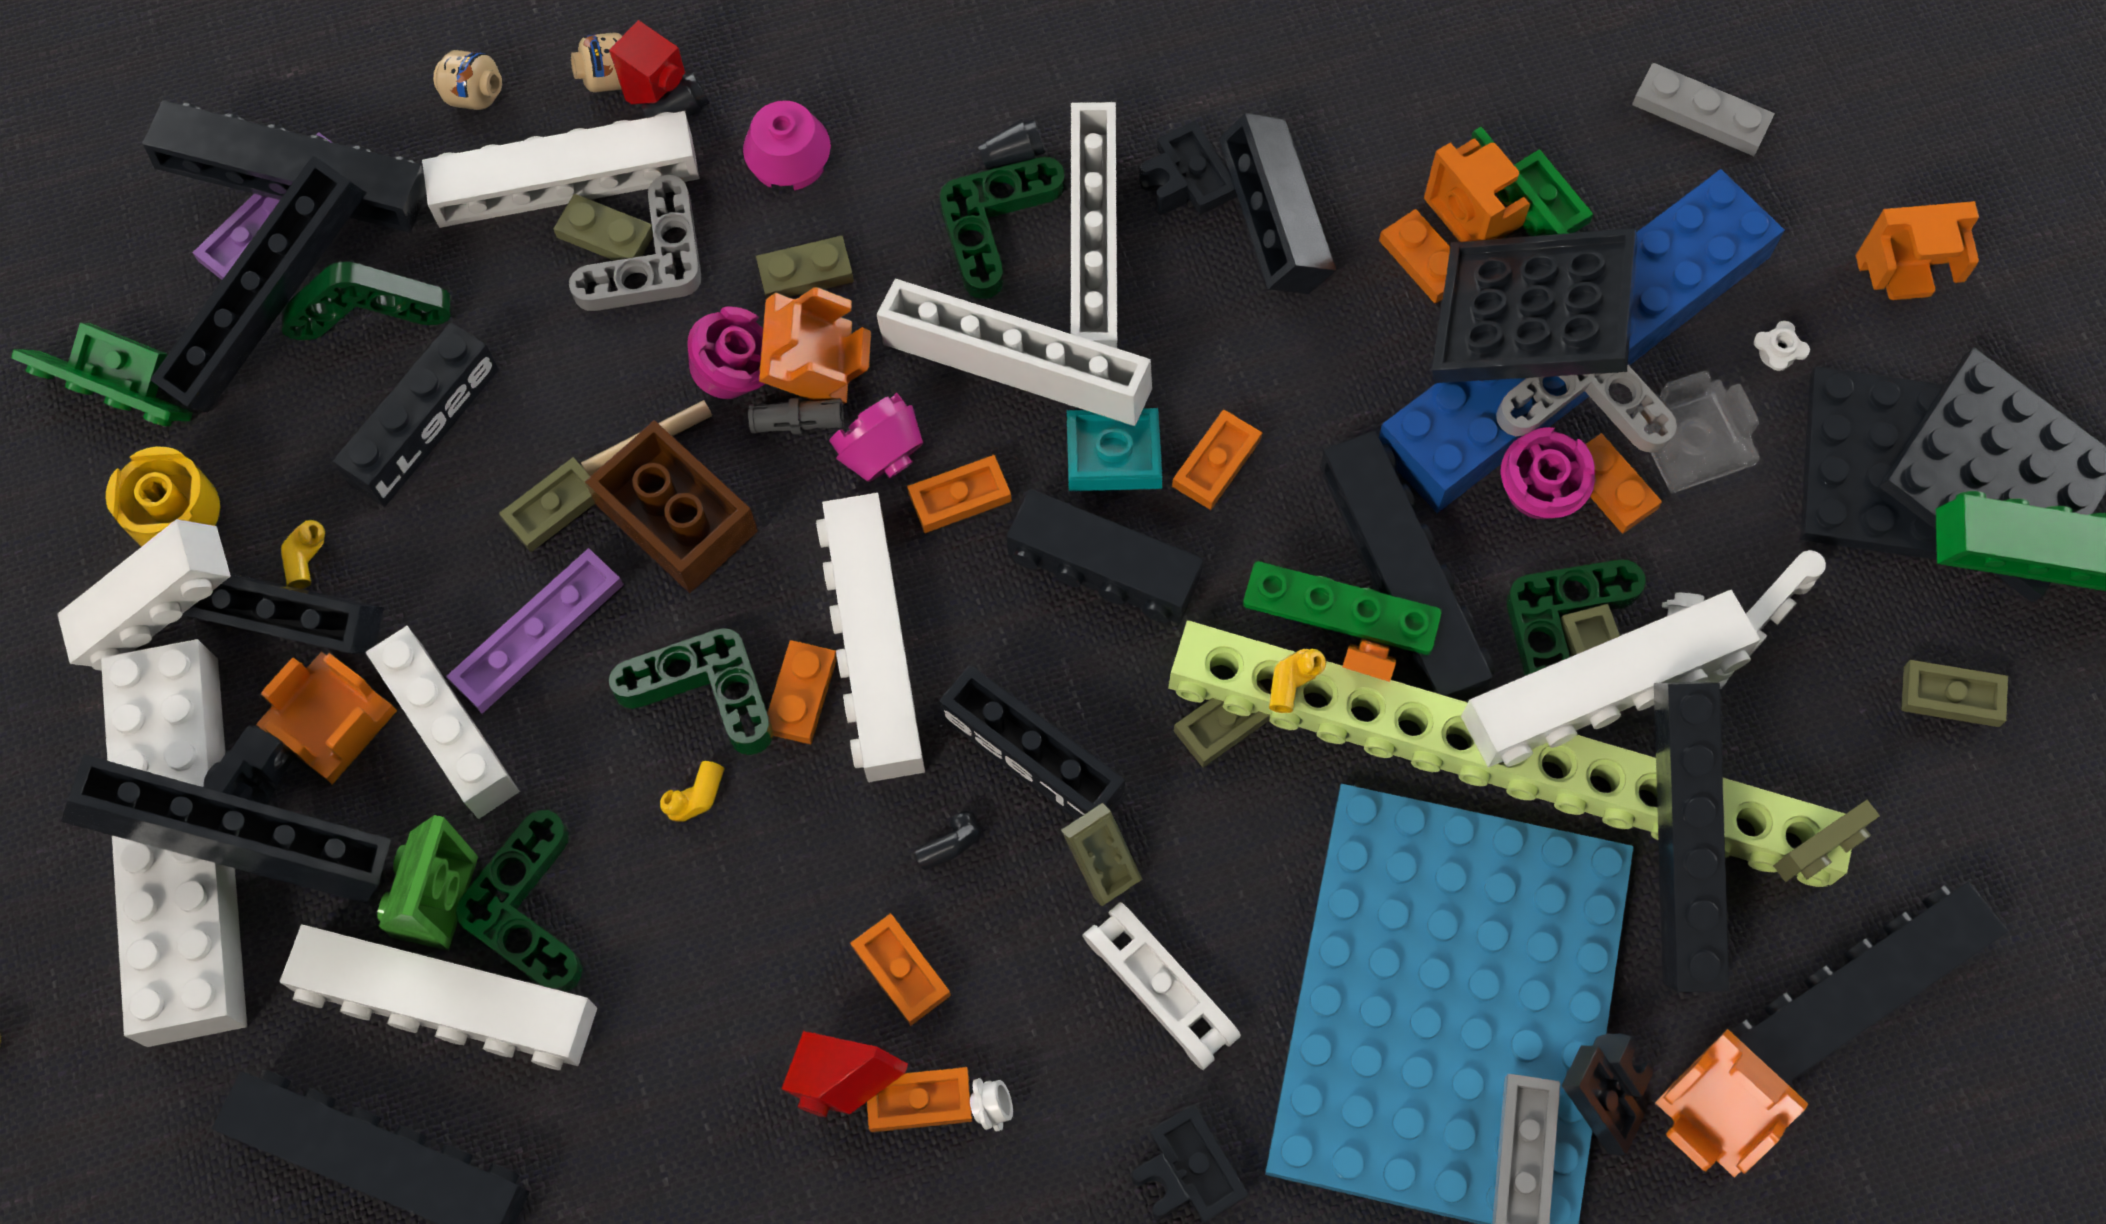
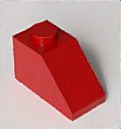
[609,20,685,104]
[782,1031,908,1117]

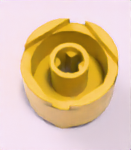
[106,447,220,547]

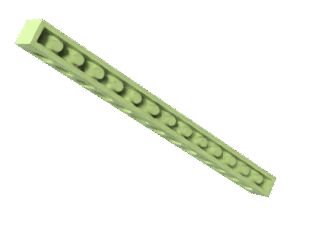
[1168,620,1851,887]

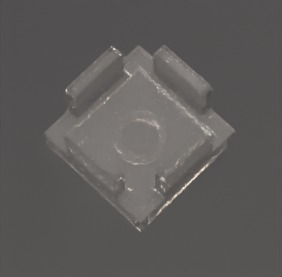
[1632,370,1760,494]

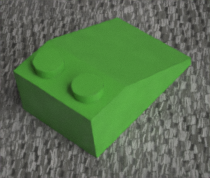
[378,815,478,951]

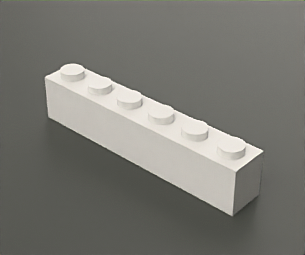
[1071,102,1117,348]
[422,111,700,228]
[876,279,1152,426]
[816,493,925,782]
[1461,590,1761,768]
[280,924,597,1070]

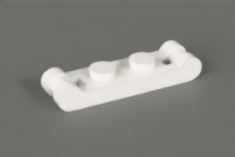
[1705,550,1826,689]
[1082,902,1241,1070]

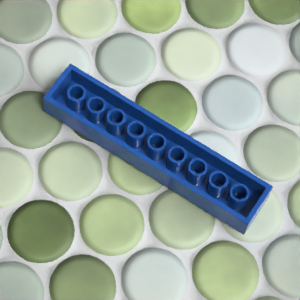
[1379,169,1785,513]

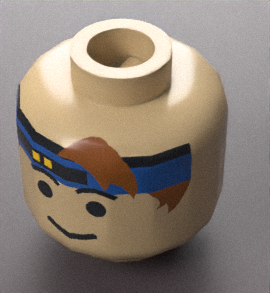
[571,33,622,93]
[433,50,502,110]

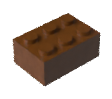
[585,420,758,593]

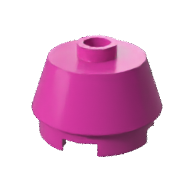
[743,101,831,190]
[687,307,765,399]
[829,393,923,482]
[1501,427,1595,519]

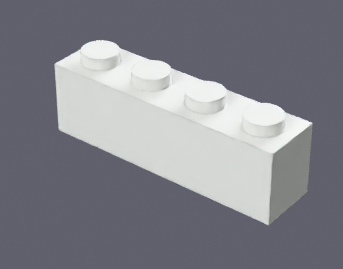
[58,519,231,670]
[366,626,520,819]

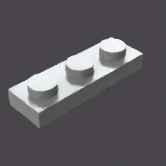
[1632,63,1775,156]
[1492,1074,1560,1224]

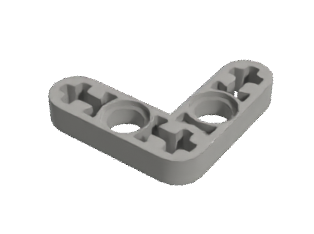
[569,175,701,311]
[1496,365,1677,452]

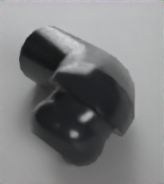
[915,811,982,871]

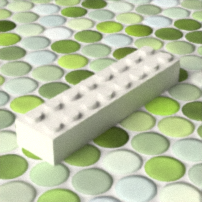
[101,639,247,1047]

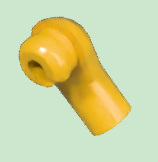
[281,520,325,589]
[1269,649,1326,713]
[660,761,724,822]

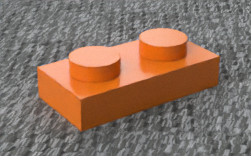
[1379,209,1450,304]
[1172,409,1262,510]
[1585,433,1662,534]
[907,455,1012,533]
[1342,638,1396,682]
[767,640,837,745]
[850,913,951,1026]
[867,1067,973,1132]

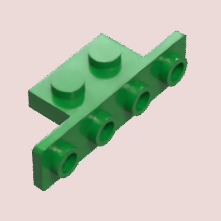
[1471,127,1593,236]
[11,323,193,427]
[1243,561,1441,655]

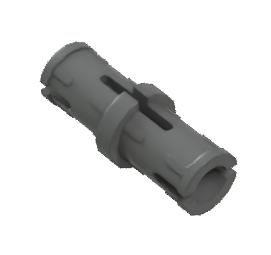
[748,398,844,434]

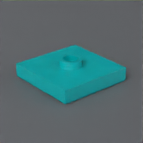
[1067,408,1162,491]

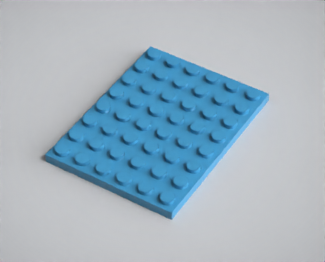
[1265,784,1633,1224]

